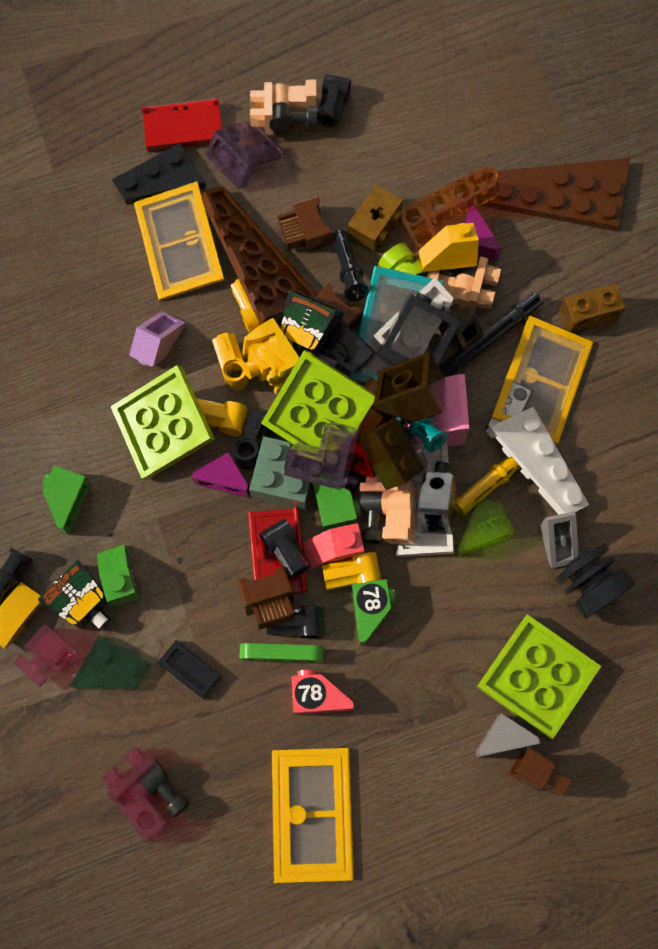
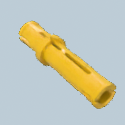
[454,456,521,516]

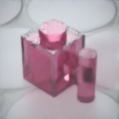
[14,624,77,687]

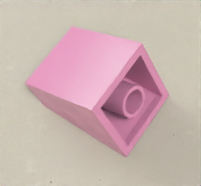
[404,374,469,446]

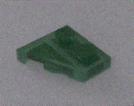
[70,636,150,690]

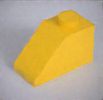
[419,223,479,272]

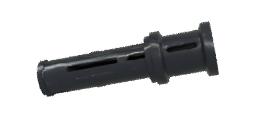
[332,230,369,301]
[0,547,33,605]

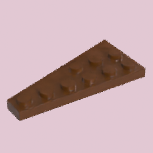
[461,158,630,231]
[201,186,318,325]

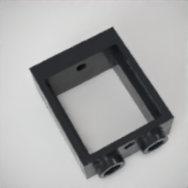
[376,292,461,365]

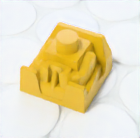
[242,318,299,395]

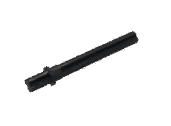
[438,292,544,377]

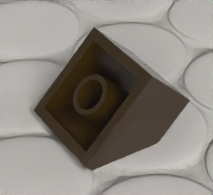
[373,352,445,422]
[358,416,429,490]

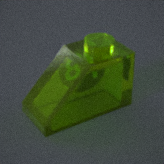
[456,500,514,558]

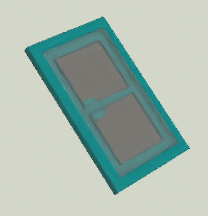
[348,266,444,383]

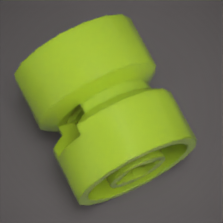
[378,243,428,295]

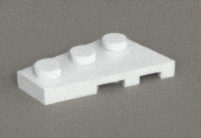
[373,278,454,359]

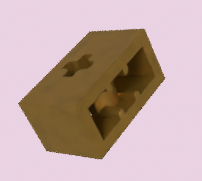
[347,185,404,252]

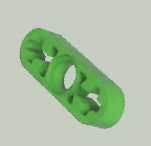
[239,643,325,663]

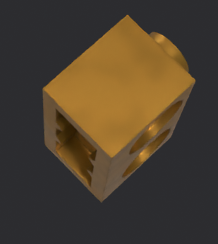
[559,284,626,333]

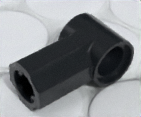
[317,74,351,128]
[233,411,270,470]
[259,519,311,579]
[267,606,324,639]

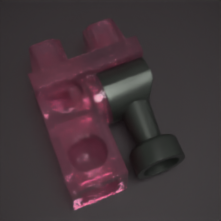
[103,747,191,842]

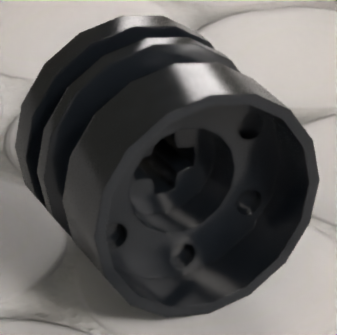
[555,543,636,620]

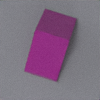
[465,205,501,262]
[192,453,250,498]

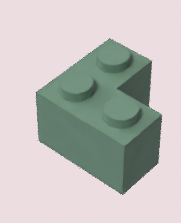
[249,436,313,511]

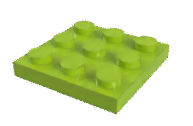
[261,350,375,469]
[111,365,215,480]
[477,614,601,740]

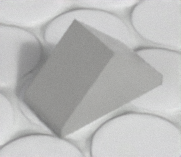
[539,511,579,568]
[476,713,540,757]

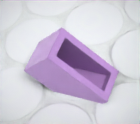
[129,311,186,367]

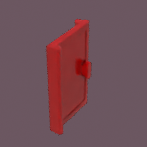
[142,98,224,151]
[248,506,307,594]

